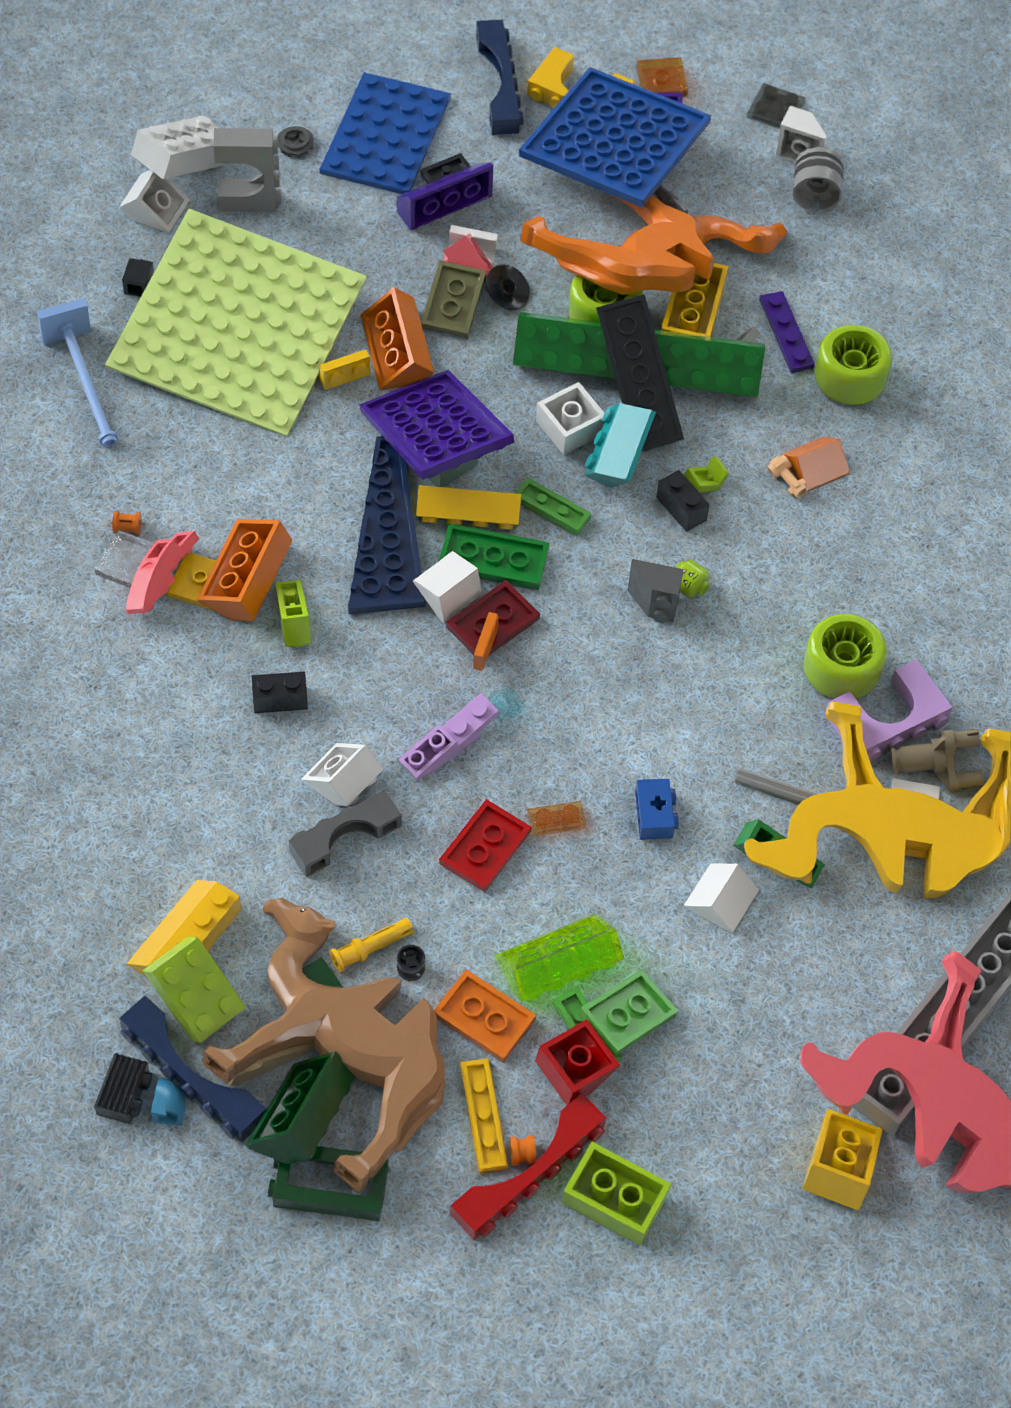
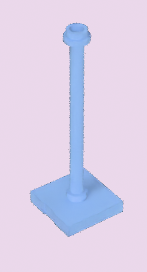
[37,298,118,448]

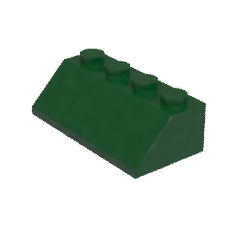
[246,1051,356,1165]

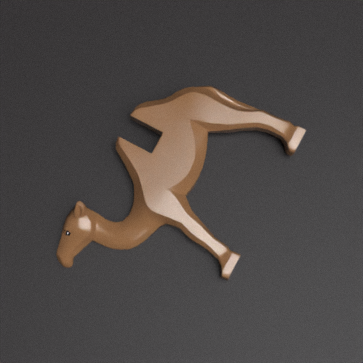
[202,898,445,1192]

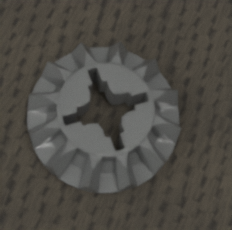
[277,126,314,157]

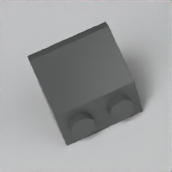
[628,559,684,623]

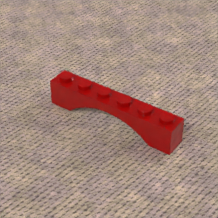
[450,1093,606,1240]

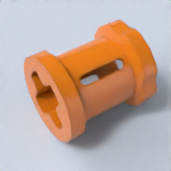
[112,511,142,535]

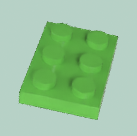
[577,969,678,1056]

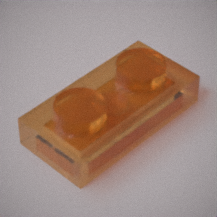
[527,801,586,836]

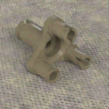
[891,728,984,792]

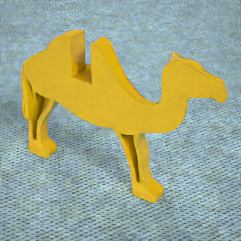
[744,702,1011,899]

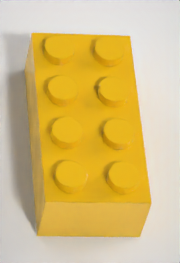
[661,263,729,337]

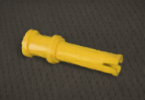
[329,917,414,973]

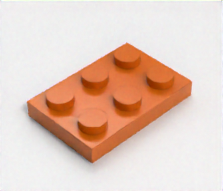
[434,969,536,1063]

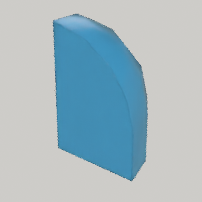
[151,1078,185,1126]

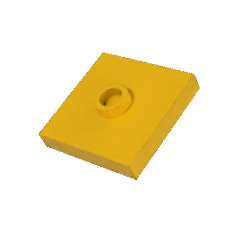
[166,553,216,610]

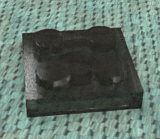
[746,83,806,129]

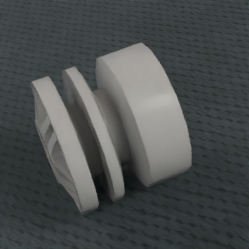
[793,147,844,210]

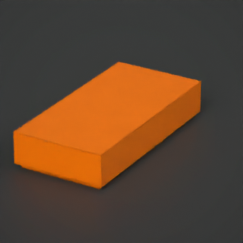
[473,612,499,671]

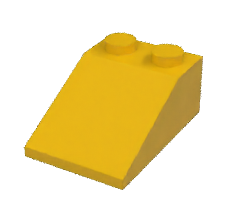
[802,1108,883,1211]

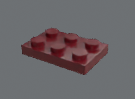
[446,580,540,655]

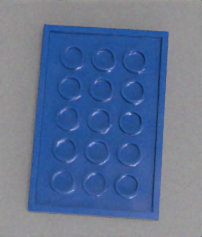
[320,72,451,194]

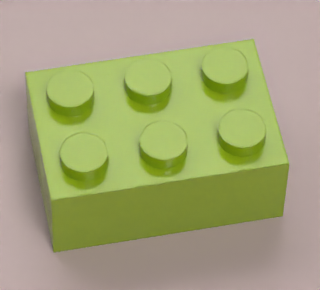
[142,936,246,1043]
[562,1142,672,1246]

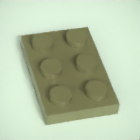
[421,260,486,338]

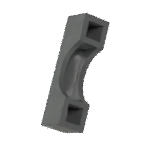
[289,790,402,877]

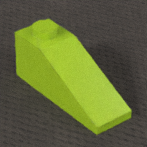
[275,579,312,648]

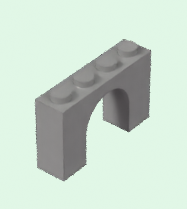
[213,128,281,212]

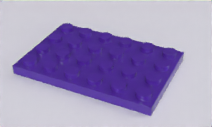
[359,370,515,480]

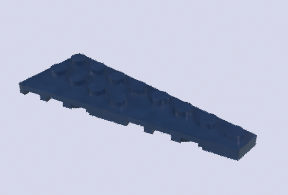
[348,436,426,614]

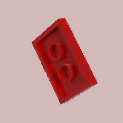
[439,799,532,892]

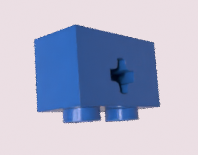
[635,779,679,840]

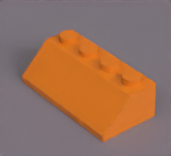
[360,287,434,390]
[197,519,293,621]

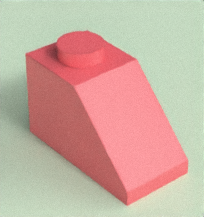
[443,233,493,277]

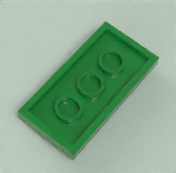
[439,523,550,590]

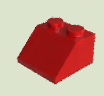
[535,1019,620,1106]

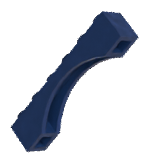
[476,19,524,135]
[119,995,267,1142]

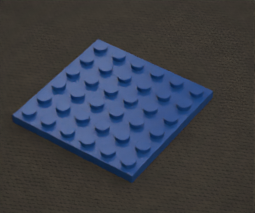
[519,67,711,208]

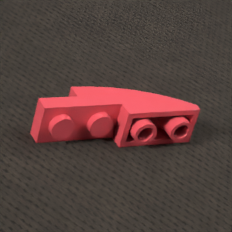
[126,531,199,614]

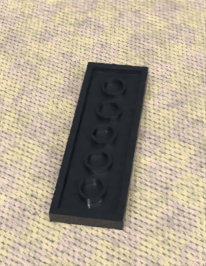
[596,294,684,452]

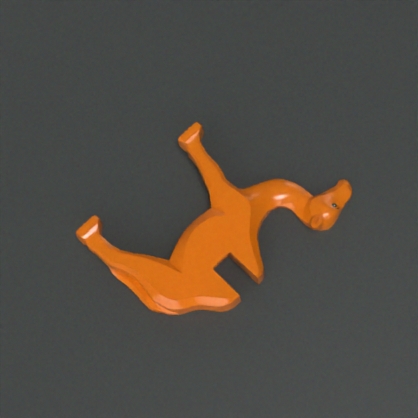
[520,195,787,294]

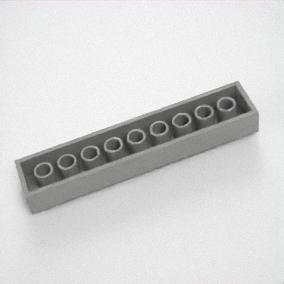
[853,891,1011,1137]

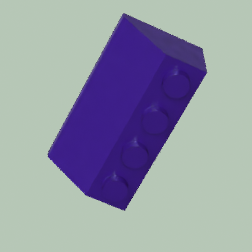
[397,162,494,231]

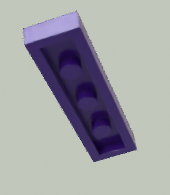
[759,291,815,373]

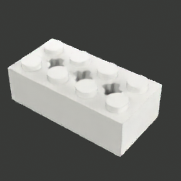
[131,116,227,180]

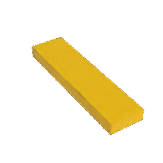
[460,1058,508,1174]

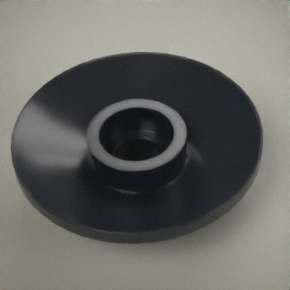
[486,264,530,310]

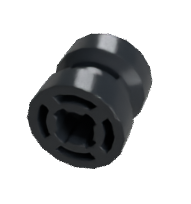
[397,945,425,981]

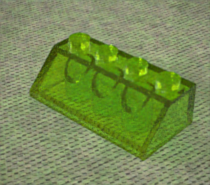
[494,913,625,1001]

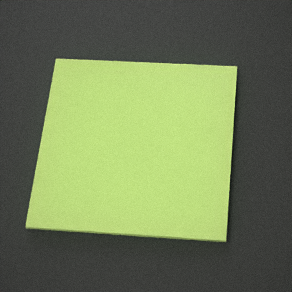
[105,209,367,436]

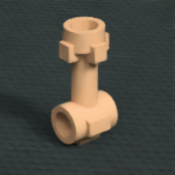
[767,455,808,498]

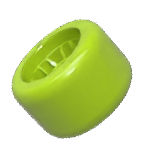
[569,275,643,322]
[815,324,893,405]
[803,614,887,699]

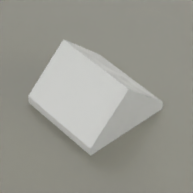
[413,551,482,623]
[684,864,759,934]

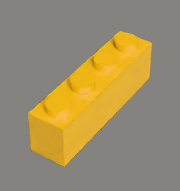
[416,485,522,530]

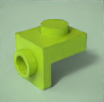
[683,457,729,493]

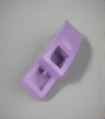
[398,693,500,779]

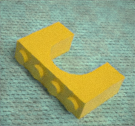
[527,47,635,109]

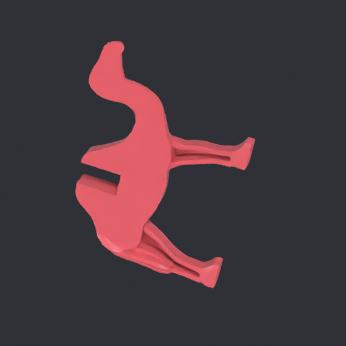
[800,951,1011,1194]

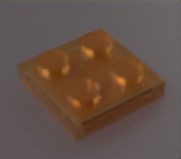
[636,57,688,97]

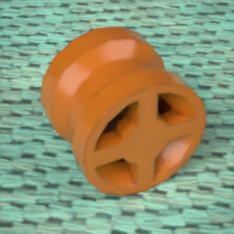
[510,1135,536,1166]

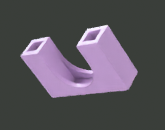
[825,659,953,762]

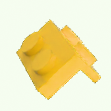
[318,349,370,390]

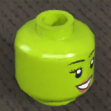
[675,560,710,598]

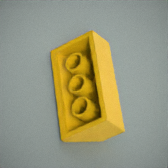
[127,880,242,977]

